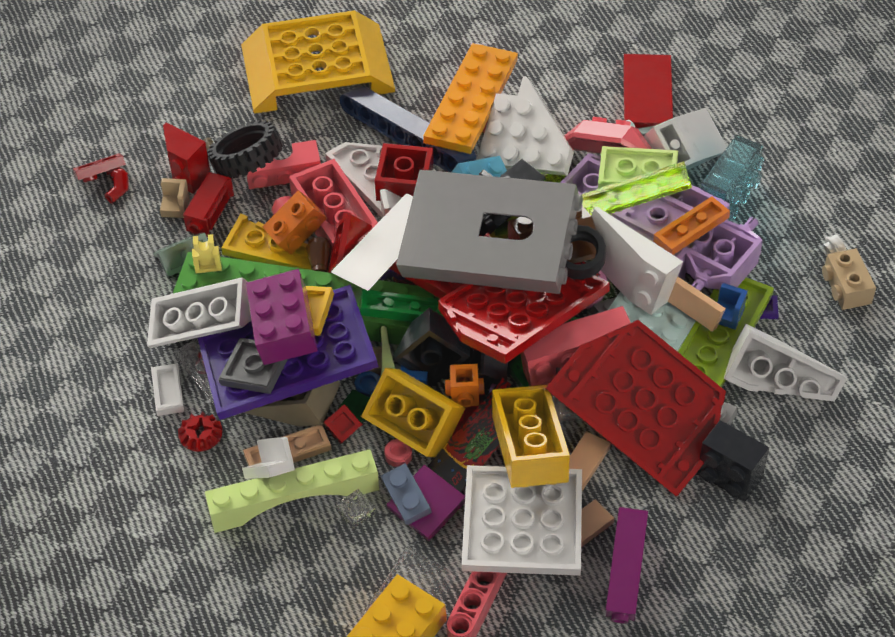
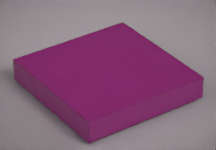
[386,465,465,541]

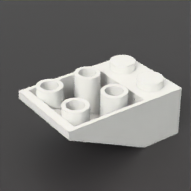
[644,108,729,175]

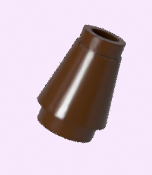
[306,237,332,272]

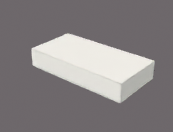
[151,363,184,416]

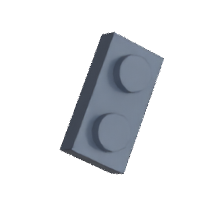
[380,463,432,526]

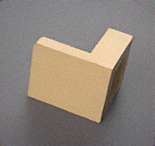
[160,178,190,218]

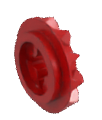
[178,411,223,452]

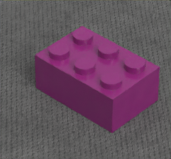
[246,269,318,365]

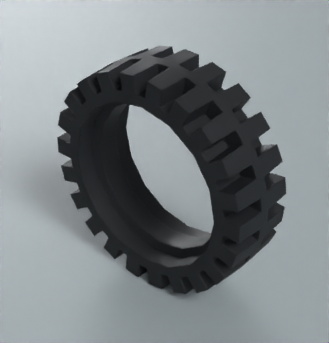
[207,120,283,179]

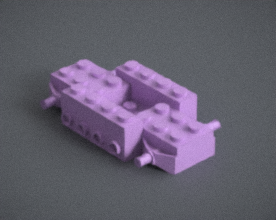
[560,154,762,291]

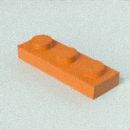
[653,196,730,255]

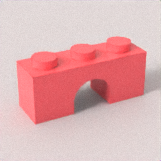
[246,140,321,189]

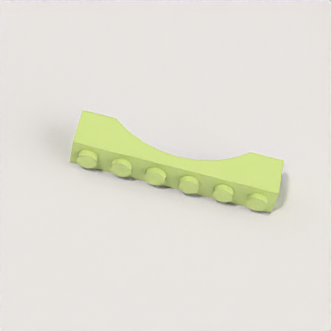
[205,449,379,533]

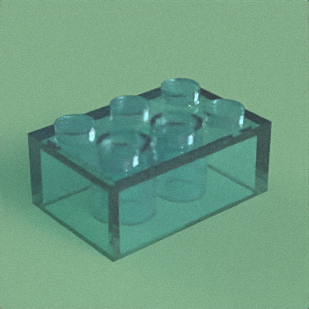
[701,134,765,221]

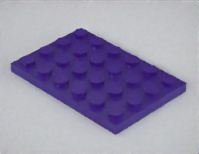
[197,285,379,420]

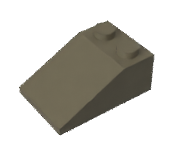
[243,381,340,427]

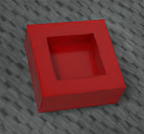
[323,404,362,444]

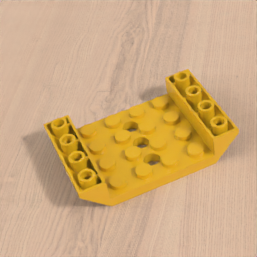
[241,10,395,114]

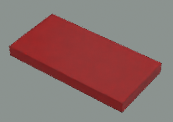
[623,54,673,128]

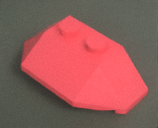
[564,117,652,154]

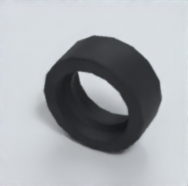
[565,225,606,280]

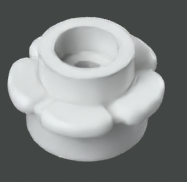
[823,234,846,254]

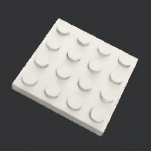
[461,465,582,575]

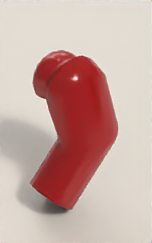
[104,168,129,204]

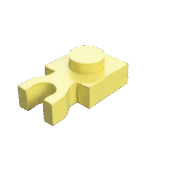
[192,234,222,274]

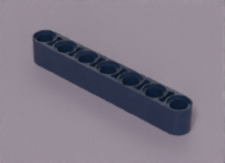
[339,85,476,173]

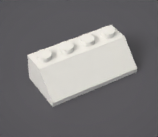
[147,277,251,348]

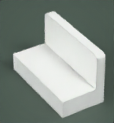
[242,437,295,479]

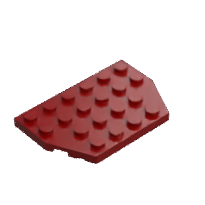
[438,275,610,364]
[545,320,726,497]

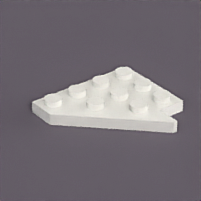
[476,76,574,176]
[325,142,436,218]

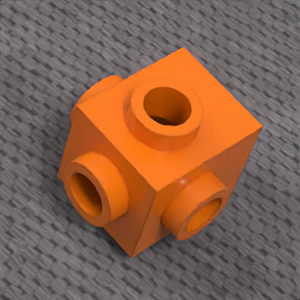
[445,364,484,408]

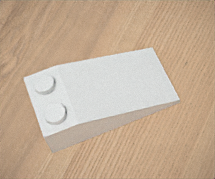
[590,207,683,315]

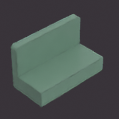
[153,233,208,277]

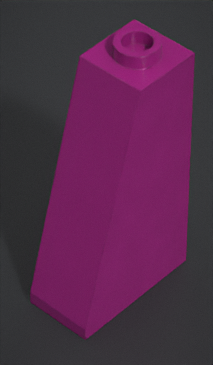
[605,507,648,624]

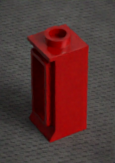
[183,172,234,237]

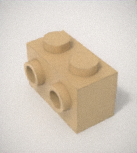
[822,248,876,310]

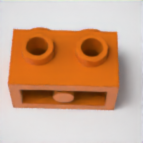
[262,190,327,255]

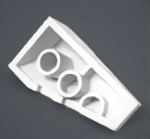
[724,324,847,402]

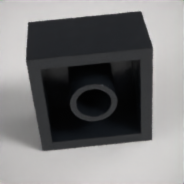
[697,420,770,502]

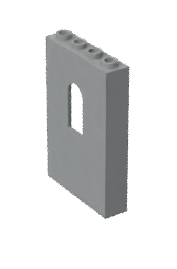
[396,170,583,294]

